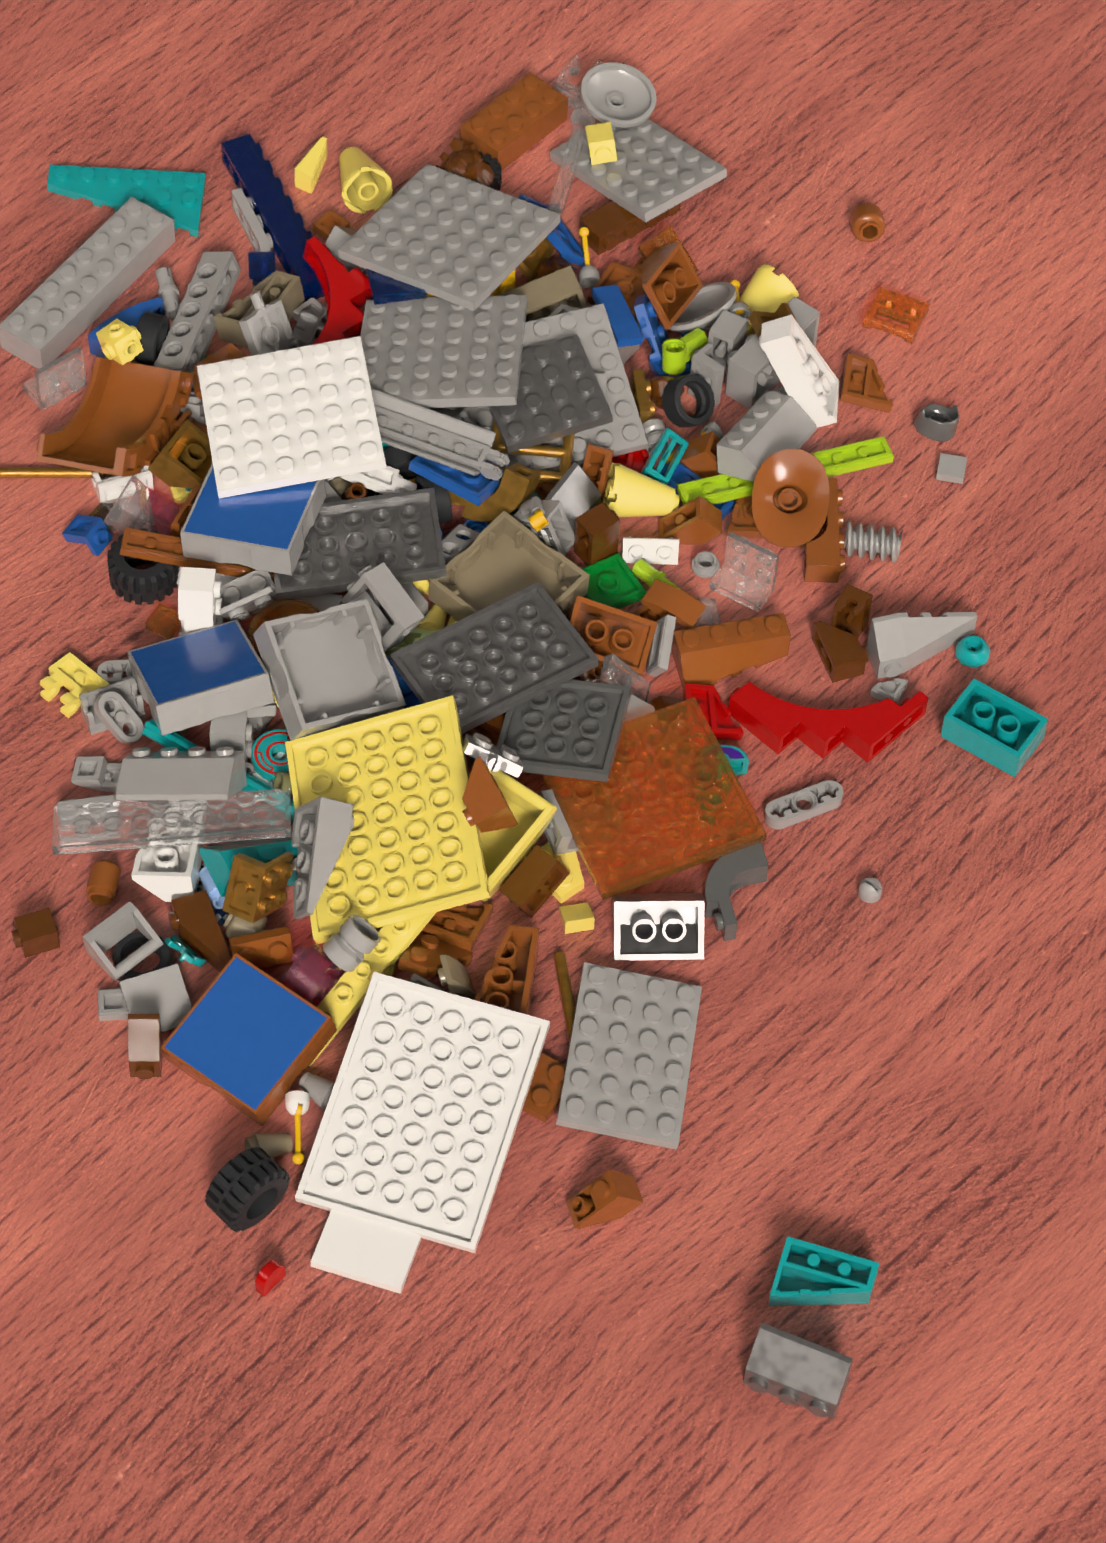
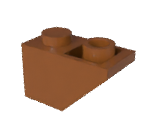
[566,1169,643,1229]

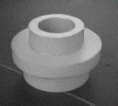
[692,551,720,578]

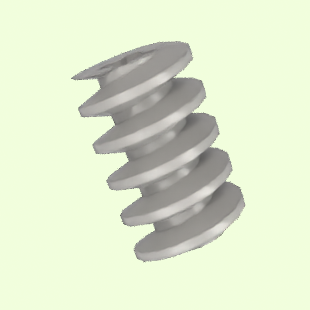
[843,521,903,563]

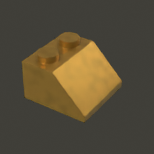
[148,420,212,489]

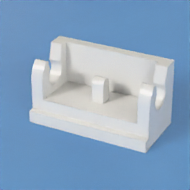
[91,465,154,506]

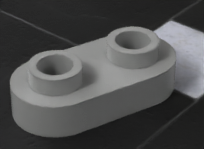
[94,691,144,744]

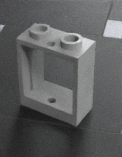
[341,562,425,653]

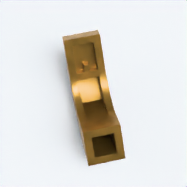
[448,463,541,522]

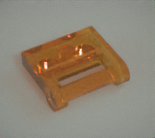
[862,287,930,344]

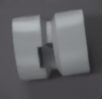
[323,914,381,972]

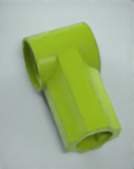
[662,328,708,375]

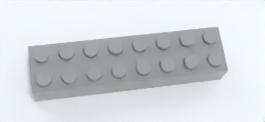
[0,197,175,371]

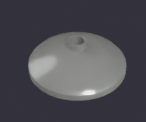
[580,62,656,127]
[669,282,737,332]

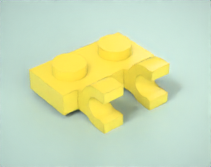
[40,652,110,718]

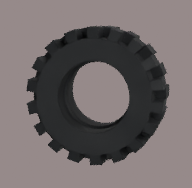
[107,529,179,605]
[205,1147,290,1232]

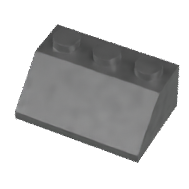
[612,893,704,961]
[743,1323,853,1419]

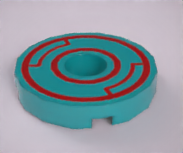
[251,729,290,781]

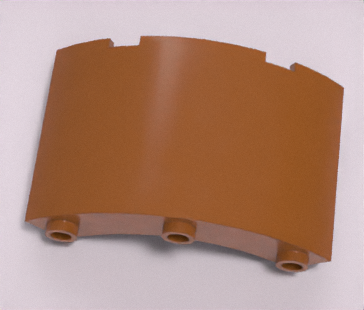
[36,357,194,476]

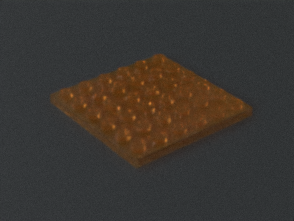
[540,697,766,900]

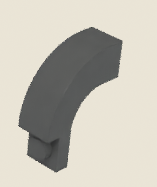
[704,842,769,941]

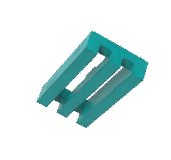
[641,427,689,485]

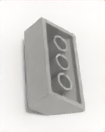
[716,390,817,482]
[115,746,247,800]

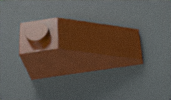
[168,890,231,972]

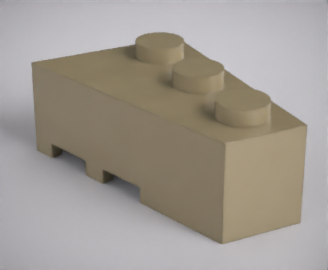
[214,270,305,348]

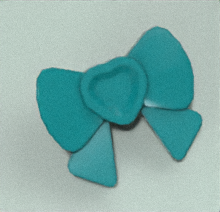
[164,934,207,967]

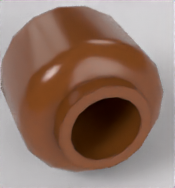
[850,203,886,242]

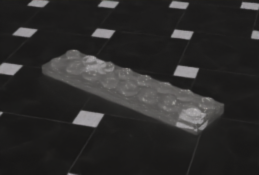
[52,788,292,855]

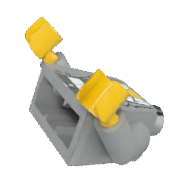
[510,496,575,556]

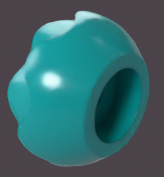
[955,635,990,668]

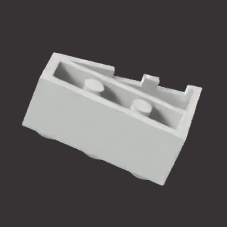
[178,567,224,636]

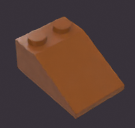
[642,242,703,330]
[566,595,658,676]

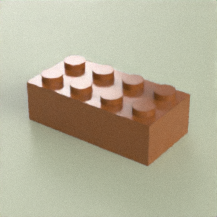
[460,72,568,170]

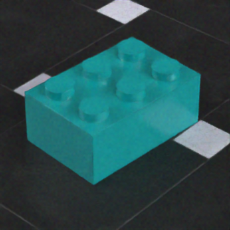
[941,679,1048,777]

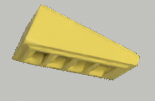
[294,137,327,194]

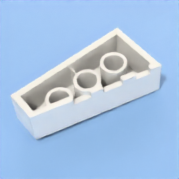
[759,315,839,428]

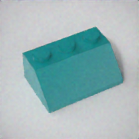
[198,835,298,897]

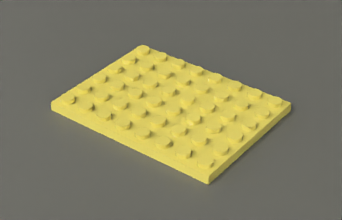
[285,695,490,944]

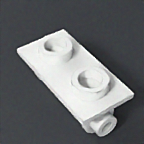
[622,536,679,565]

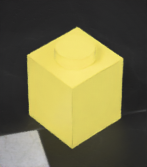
[585,122,617,165]

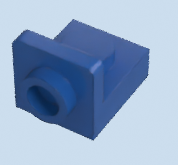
[62,514,113,556]

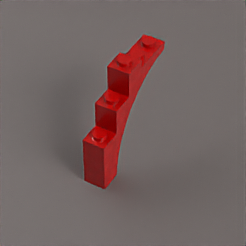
[303,236,374,345]

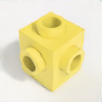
[96,319,144,365]

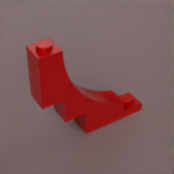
[728,681,929,763]

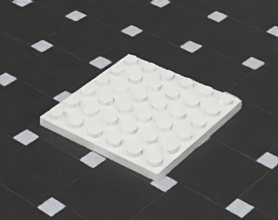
[197,336,386,498]

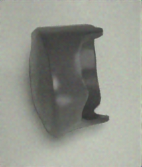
[914,403,960,442]

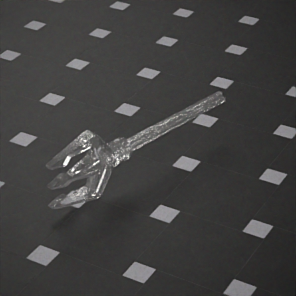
[548,55,625,214]

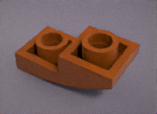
[640,580,707,629]

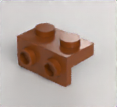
[229,926,294,969]

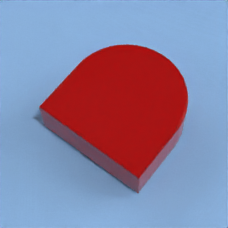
[255,1260,286,1297]

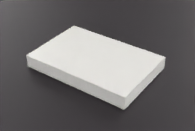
[311,1209,421,1294]

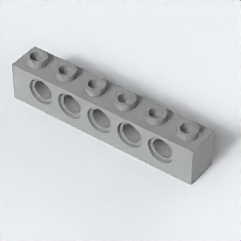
[154,252,241,385]

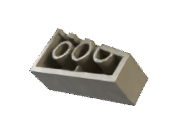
[497,266,587,322]

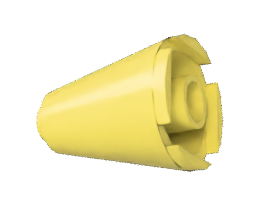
[339,147,393,214]
[740,264,799,337]
[603,462,680,518]

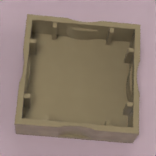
[429,511,590,621]

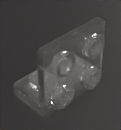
[23,347,87,410]
[710,532,779,612]

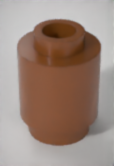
[86,859,121,906]

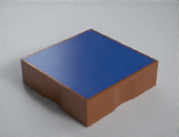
[160,953,337,1126]

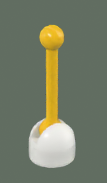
[285,1091,310,1165]

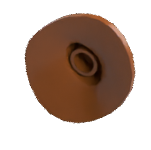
[751,448,830,548]

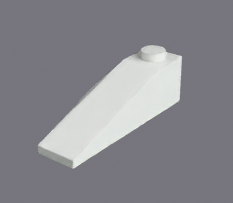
[131,800,209,902]

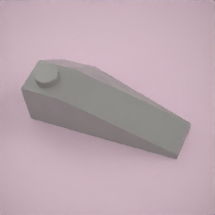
[867,612,977,679]
[292,797,354,919]

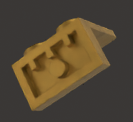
[222,852,294,923]

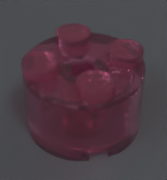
[278,944,345,1007]

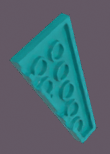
[47,165,206,238]

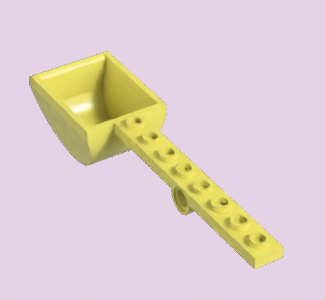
[309,763,557,1067]

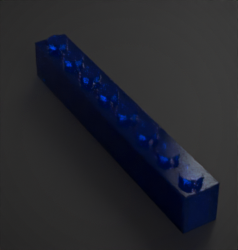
[221,134,324,303]

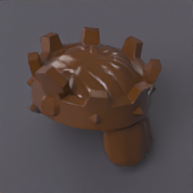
[435,137,494,187]

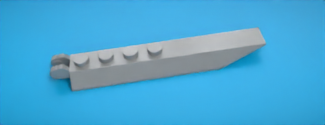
[371,388,510,481]

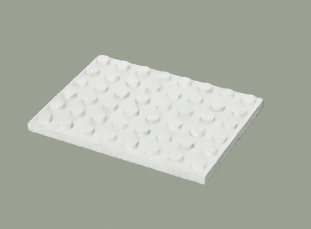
[295,972,550,1253]

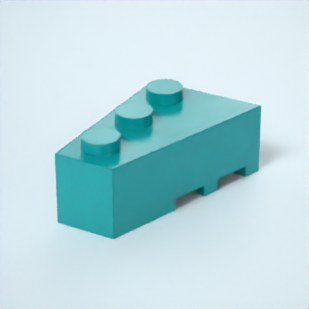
[769,1236,879,1306]

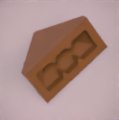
[582,444,614,503]

